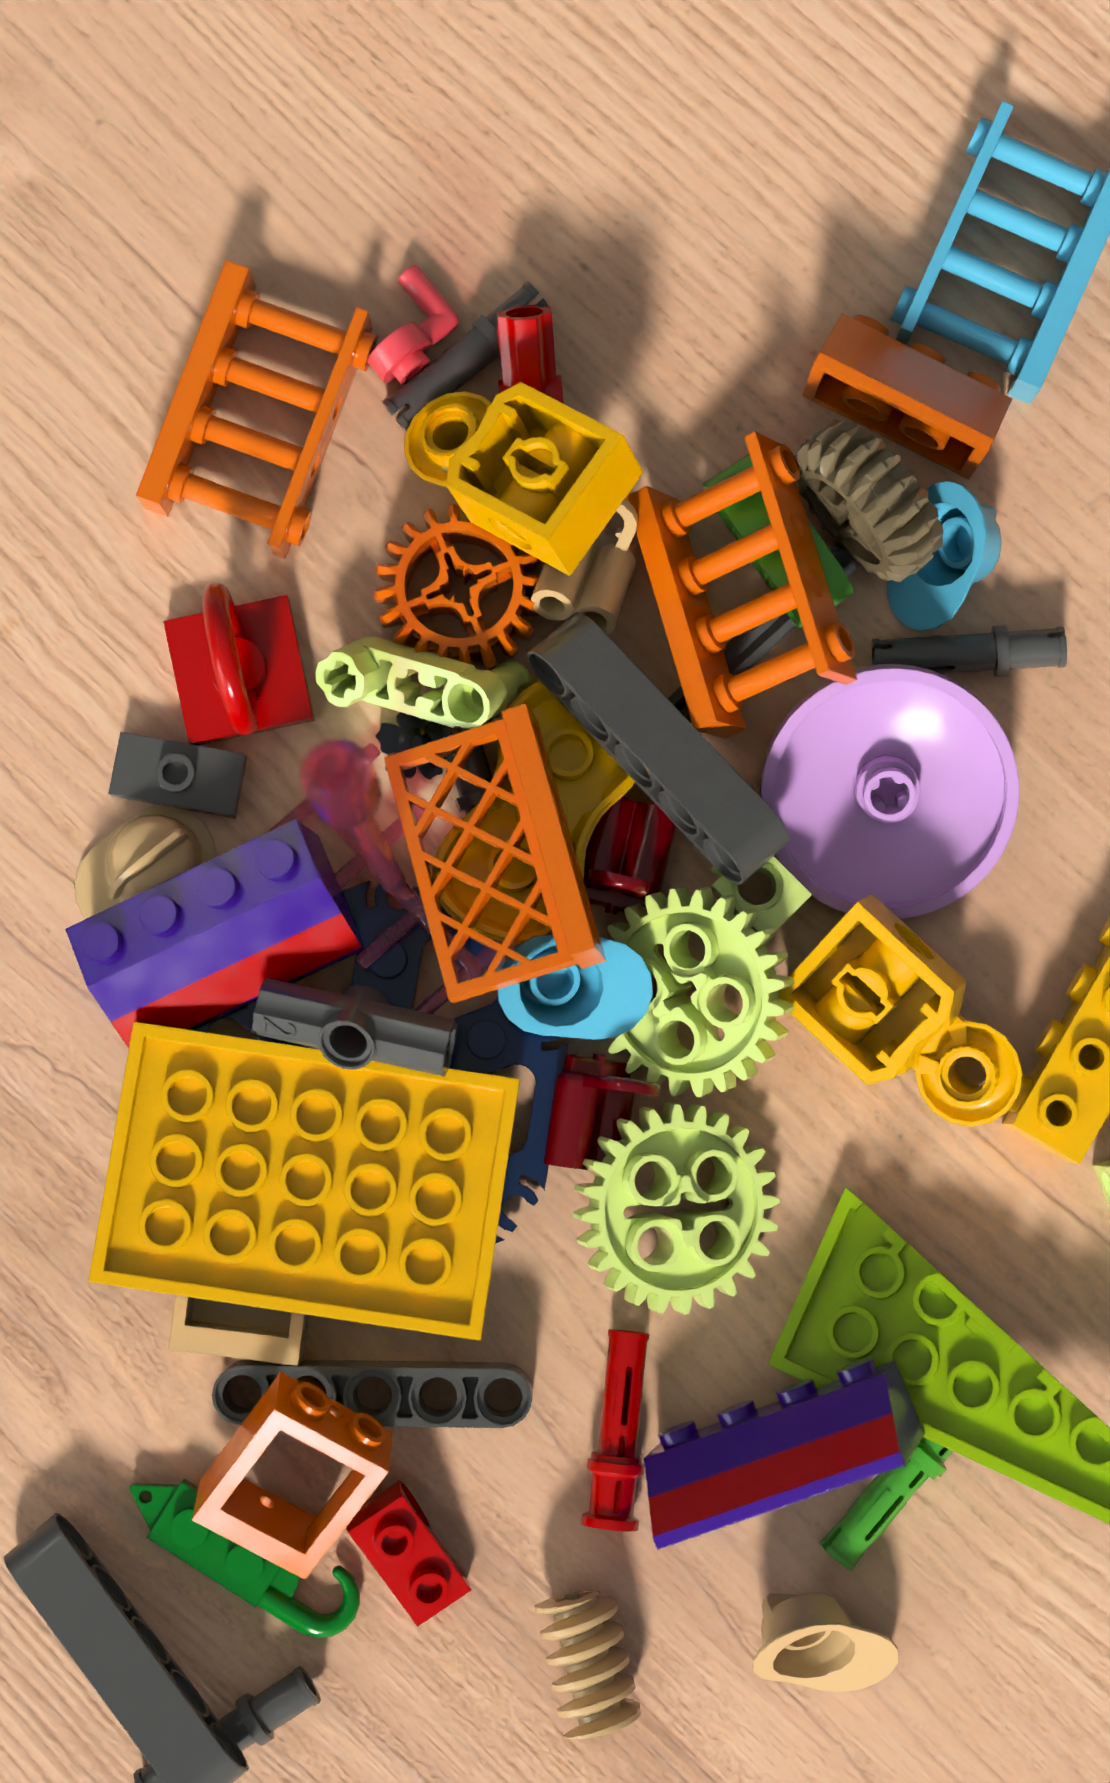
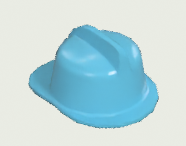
[887,481,1002,631]
[497,934,653,1040]

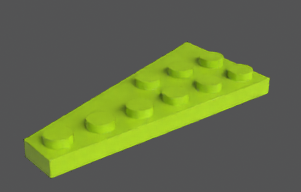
[768,1187,1110,1525]

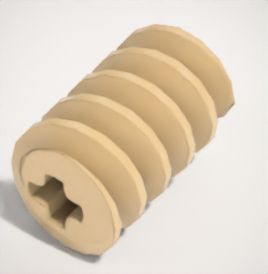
[535,1590,641,1739]

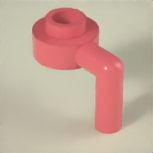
[367,265,459,384]

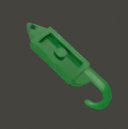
[129,1479,360,1638]

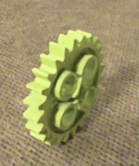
[607,886,795,1097]
[572,1102,780,1315]

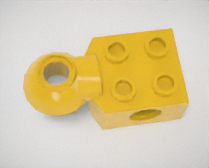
[404,382,643,576]
[779,894,1022,1127]

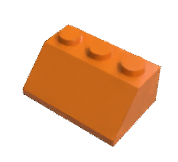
[802,313,1012,480]

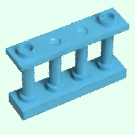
[890,101,1110,405]

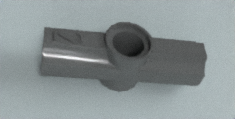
[252,978,458,1077]

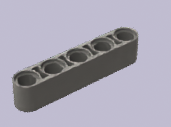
[527,612,790,885]
[212,1360,533,1428]
[4,1513,249,1783]

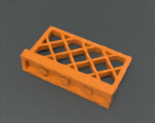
[384,703,607,1003]

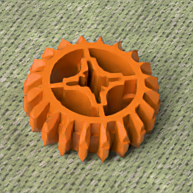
[374,504,541,671]

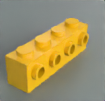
[1002,917,1110,1164]

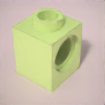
[710,856,812,932]

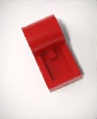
[346,1480,471,1627]

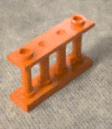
[136,260,378,559]
[626,431,857,739]

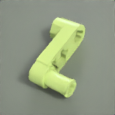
[315,636,531,729]

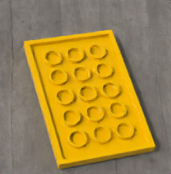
[88,1022,520,1341]

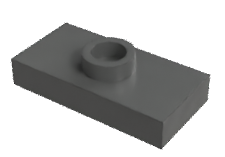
[108,732,247,819]

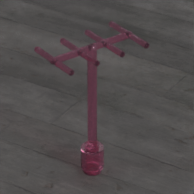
[266,739,502,1014]

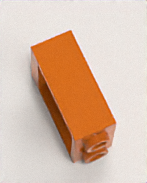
[192,1372,392,1580]

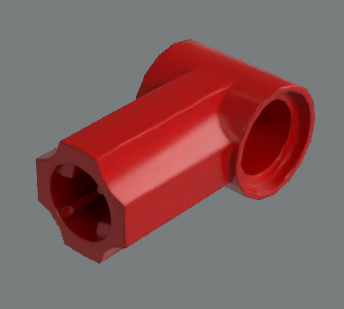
[496,305,564,404]

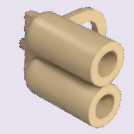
[531,499,638,635]

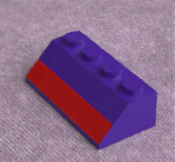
[65,819,365,1049]
[644,1357,925,1550]

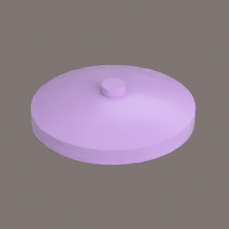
[760,664,1019,919]

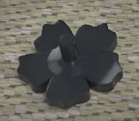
[375,712,452,780]

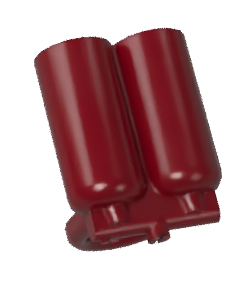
[584,797,676,915]
[543,1053,660,1170]

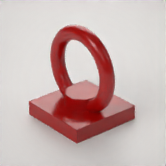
[163,583,315,746]

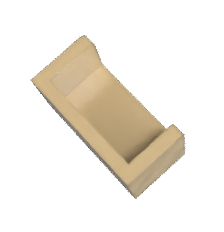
[168,1295,309,1366]

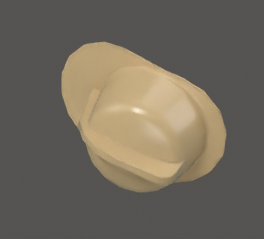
[74,805,215,919]
[752,1592,899,1692]

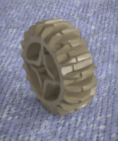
[794,419,944,583]

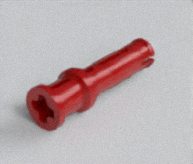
[581,1329,650,1532]

